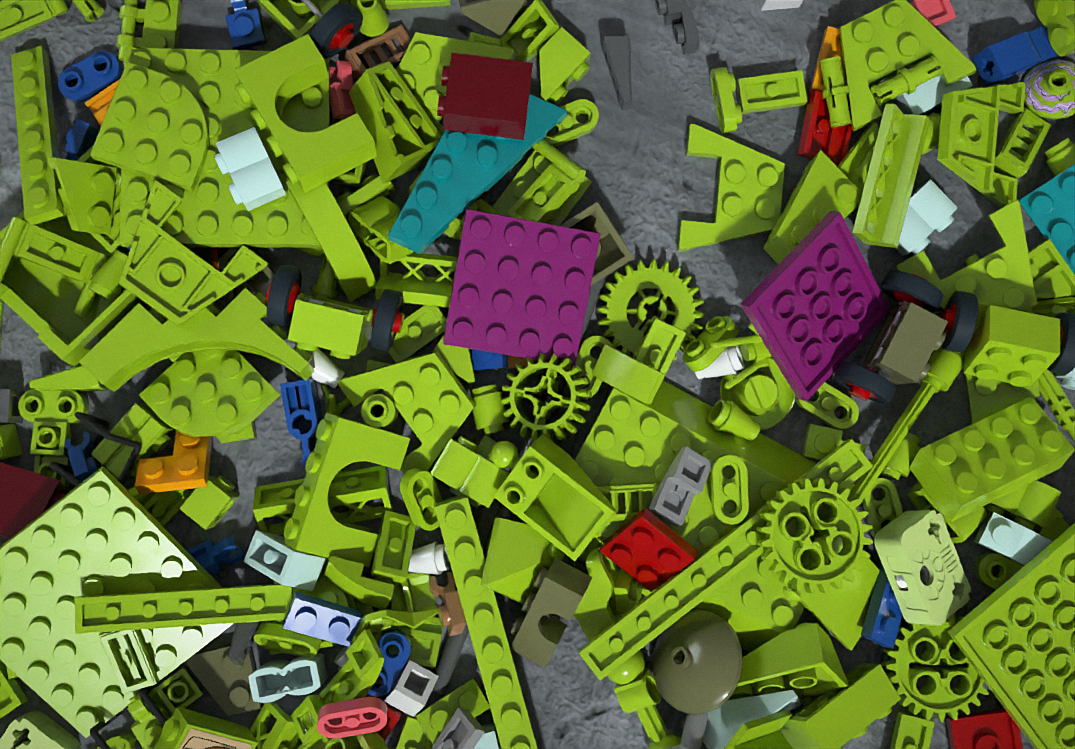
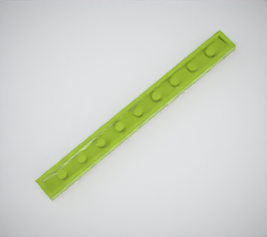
[578,439,874,681]

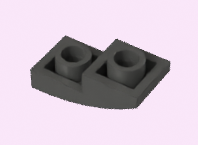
[656,0,700,54]

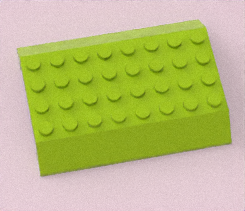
[574,380,855,653]

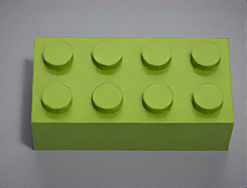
[909,396,1075,523]

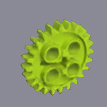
[756,478,873,594]
[882,613,989,722]

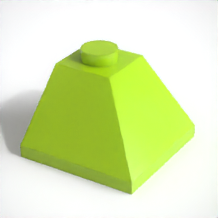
[481,518,565,603]

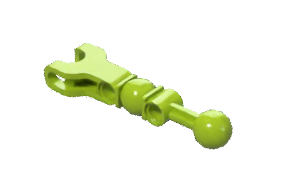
[573,547,682,749]

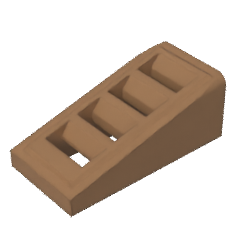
[344,24,411,82]

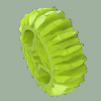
[501,353,592,442]

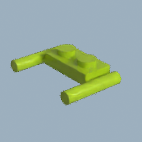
[0,0,69,42]
[475,139,586,223]
[0,216,110,319]

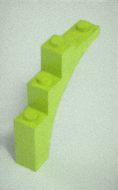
[79,288,315,392]

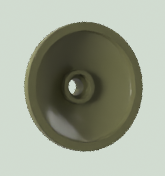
[652,609,742,714]

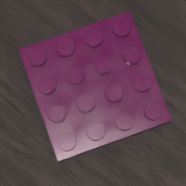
[443,209,601,366]
[740,211,891,402]

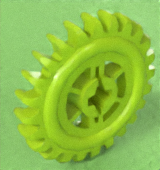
[597,258,705,361]

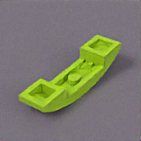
[285,180,377,302]
[290,629,384,745]

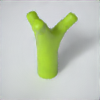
[321,384,350,416]

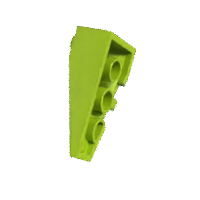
[727,623,848,701]

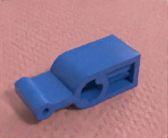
[972,26,1059,87]
[280,379,323,467]

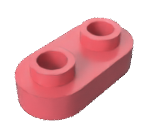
[317,697,387,739]

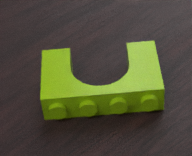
[235,34,377,193]
[284,412,410,567]

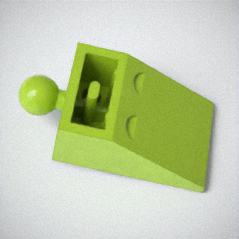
[491,434,616,561]

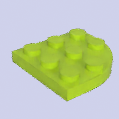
[90,62,209,192]
[139,349,280,438]

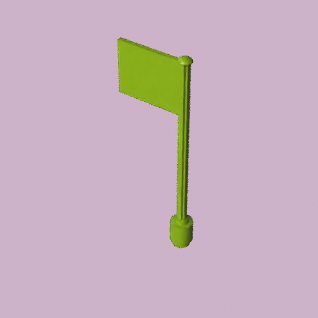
[783,346,964,651]

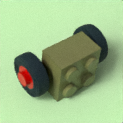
[834,270,948,404]

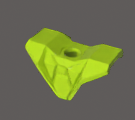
[348,572,438,643]

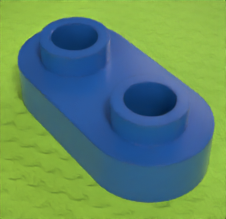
[58,51,124,103]
[368,629,412,697]

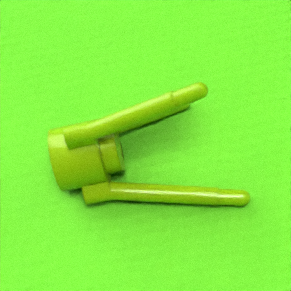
[710,334,772,389]

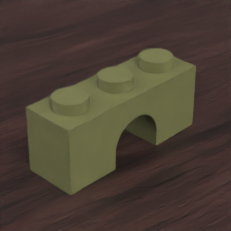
[510,558,592,668]

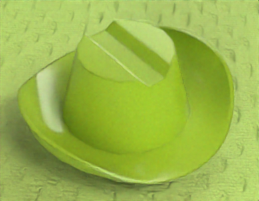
[720,358,796,430]

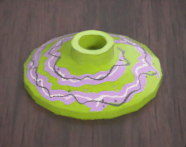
[1023,59,1075,120]

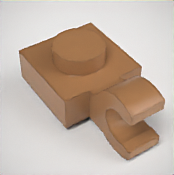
[429,572,466,636]

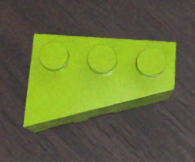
[349,61,442,184]
[763,150,862,265]
[781,663,901,749]

